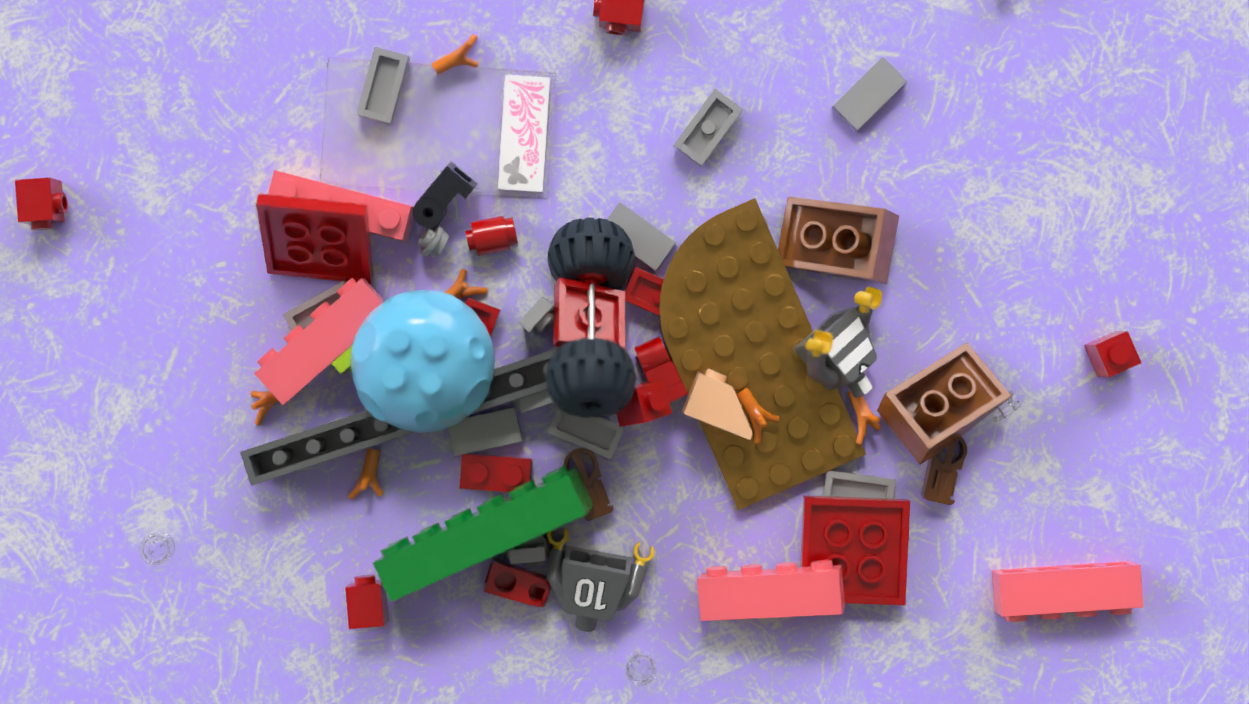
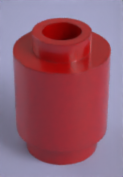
[465,216,518,256]

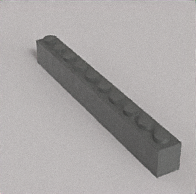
[240,348,558,486]

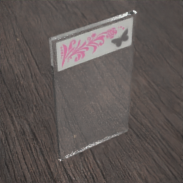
[319,58,557,199]

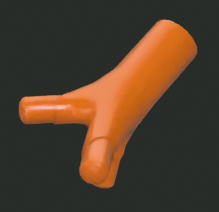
[431,34,479,75]
[444,269,488,299]
[736,387,780,444]
[251,390,279,426]
[847,391,881,445]
[348,448,384,499]

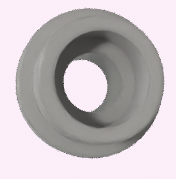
[418,224,449,258]

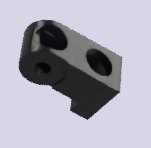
[413,161,478,228]

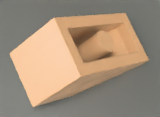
[682,369,753,440]

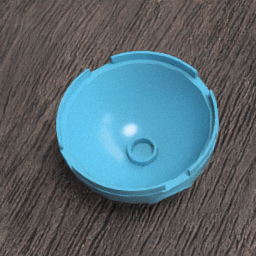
[351,290,495,433]

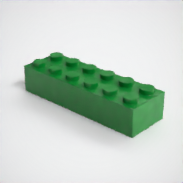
[373,465,594,602]

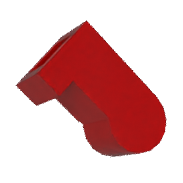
[634,336,688,403]
[483,557,551,607]

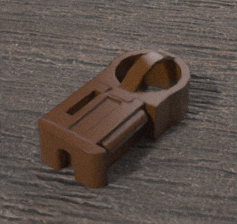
[921,437,967,505]
[563,448,613,521]

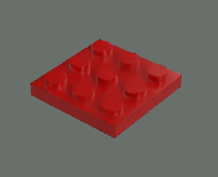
[255,193,374,284]
[800,495,910,606]

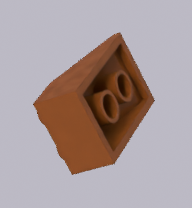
[778,196,899,284]
[877,342,1011,465]

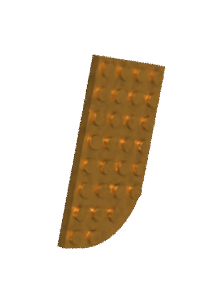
[659,198,866,510]

